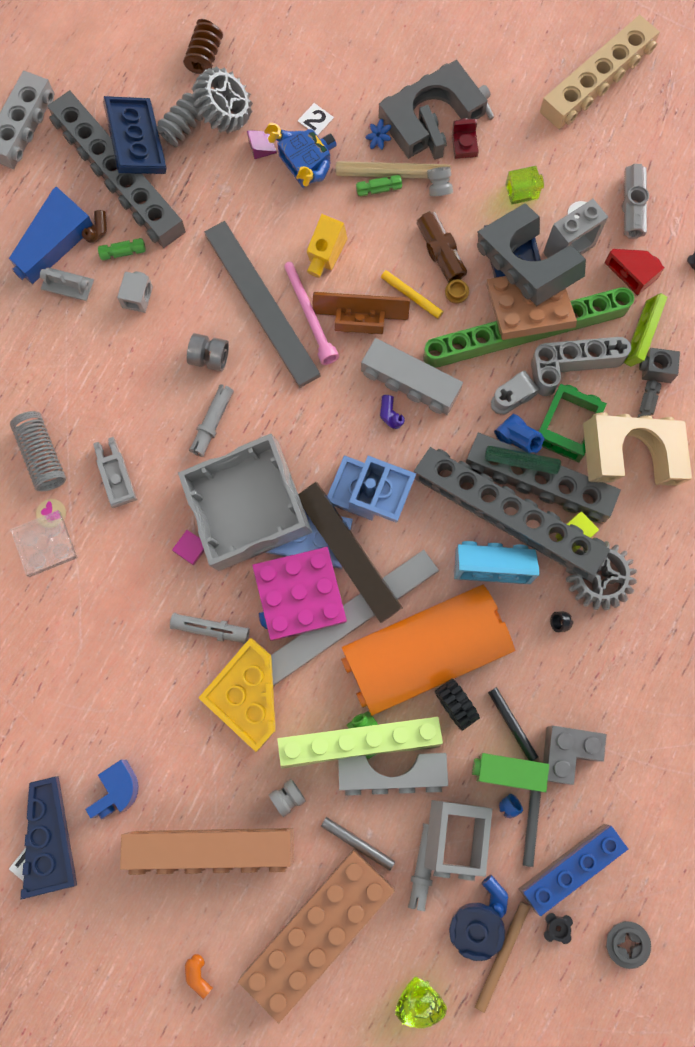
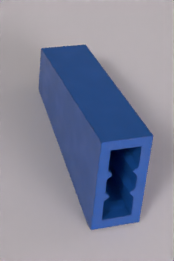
[9,186,93,284]

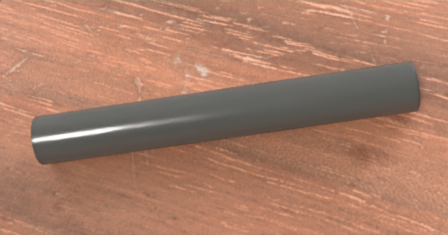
[523,790,541,867]

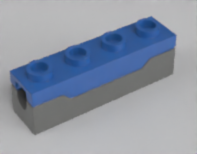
[518,824,628,917]

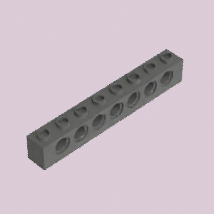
[47,90,186,249]
[414,447,610,582]

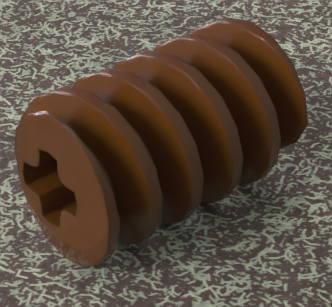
[183,19,223,74]

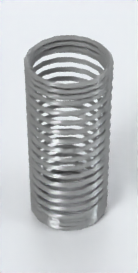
[10,411,66,492]

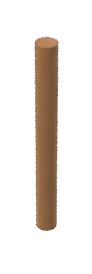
[475,901,530,1013]

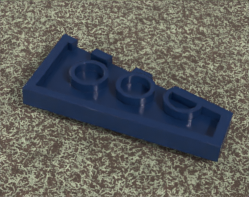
[20,776,77,900]

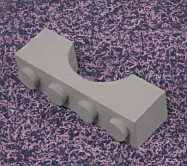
[338,753,448,795]

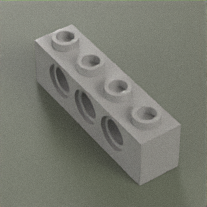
[0,70,55,169]

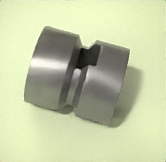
[187,333,229,372]

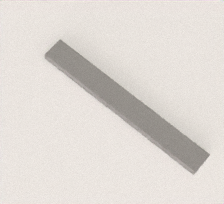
[271,550,439,686]

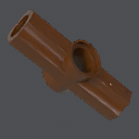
[416,211,467,283]

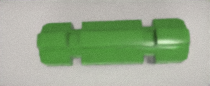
[356,175,402,197]
[98,238,146,260]

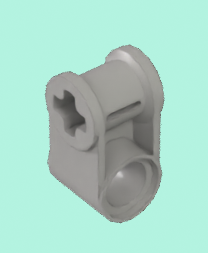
[491,371,540,415]

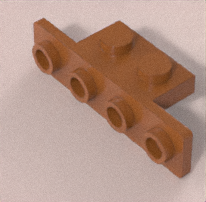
[313,292,410,334]

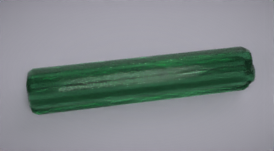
[485,445,561,474]

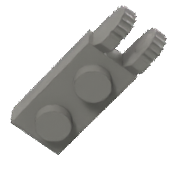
[93,437,137,508]

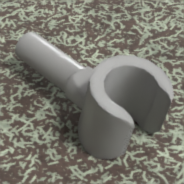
[479,85,494,120]

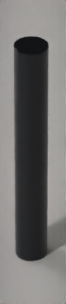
[488,687,539,761]

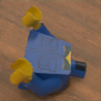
[264,123,337,188]

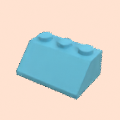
[454,541,539,584]

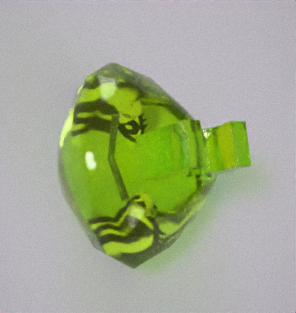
[395,977,447,1029]

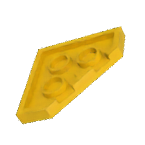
[199,638,276,752]

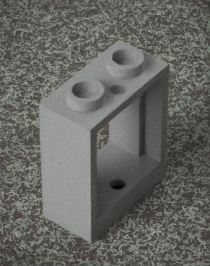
[543,199,608,258]
[424,800,492,881]

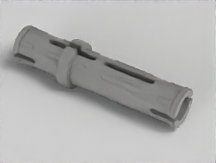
[189,384,234,457]
[170,613,250,644]
[408,823,433,911]

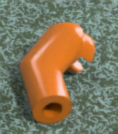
[185,954,213,999]

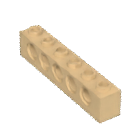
[540,15,660,130]

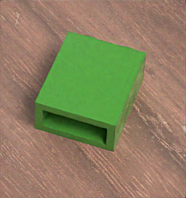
[472,753,549,792]

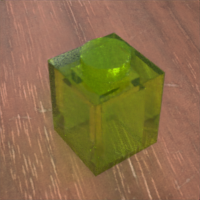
[505,166,544,205]

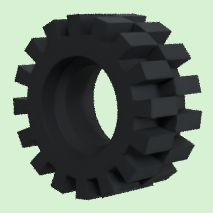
[434,678,480,731]

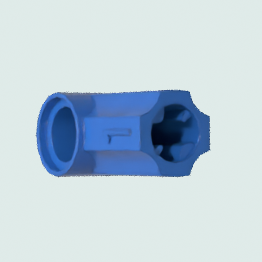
[494,414,545,454]

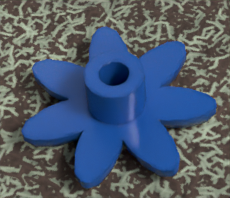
[365,119,391,150]

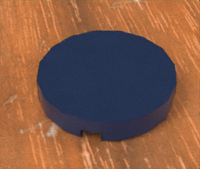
[449,903,505,961]

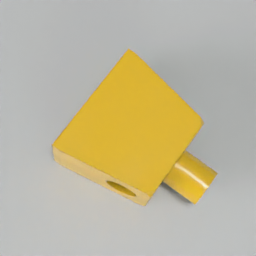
[307,214,348,278]

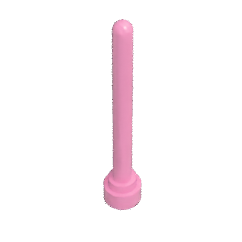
[284,262,339,365]

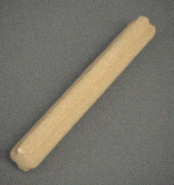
[335,161,451,178]

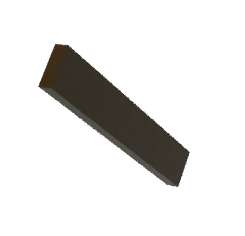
[298,482,403,623]

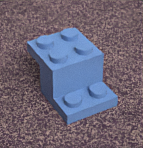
[327,455,416,523]

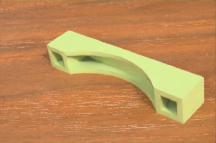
[277,717,443,769]

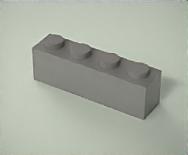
[361,338,463,415]

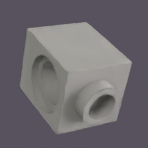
[117,271,153,313]

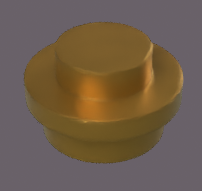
[445,279,469,304]

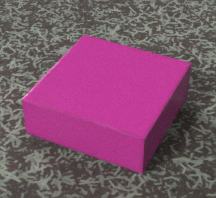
[172,530,204,566]

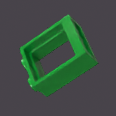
[538,384,607,463]

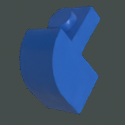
[85,760,139,820]

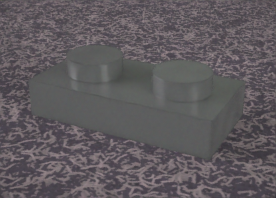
[418,105,447,160]

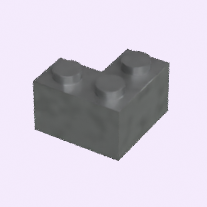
[543,726,607,785]

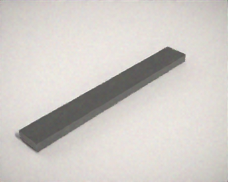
[204,221,321,388]

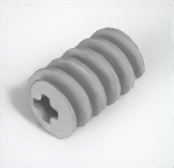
[157,93,203,147]

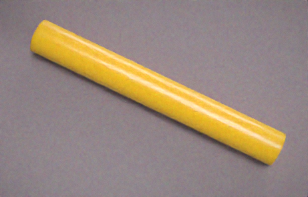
[381,270,444,319]

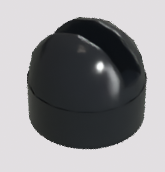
[550,611,573,633]

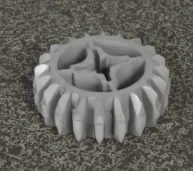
[191,66,253,133]
[566,541,637,610]

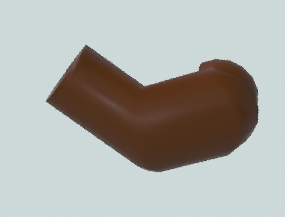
[82,210,107,243]

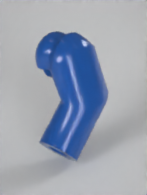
[482,875,508,919]

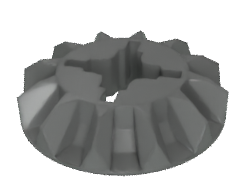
[605,921,651,969]

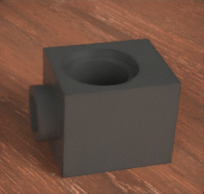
[639,348,680,383]

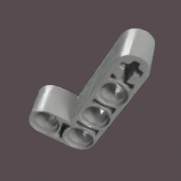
[531,337,631,396]

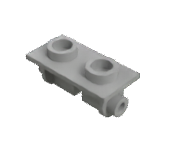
[40,267,94,301]

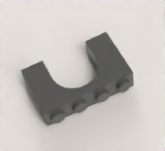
[378,59,488,159]
[477,203,586,306]

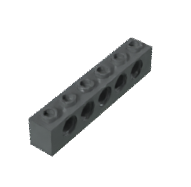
[466,432,621,523]

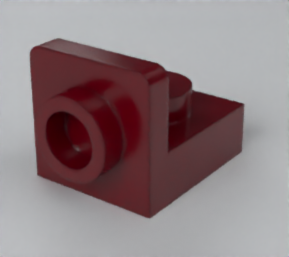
[452,118,479,159]

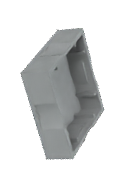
[178,433,312,571]

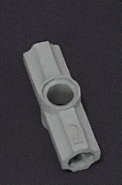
[622,164,649,239]

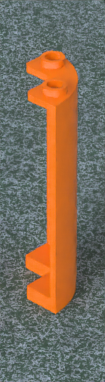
[341,584,516,716]

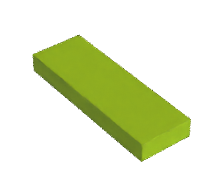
[624,293,668,367]

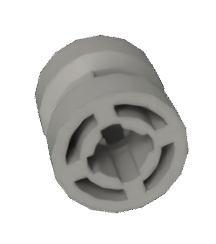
[427,167,453,196]
[269,779,306,817]

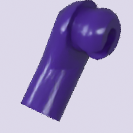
[380,395,405,429]

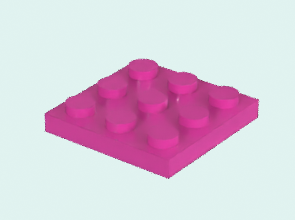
[252,547,347,641]

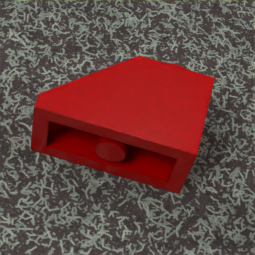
[604,249,665,296]

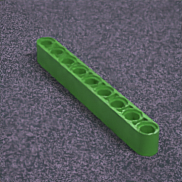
[423,287,634,368]

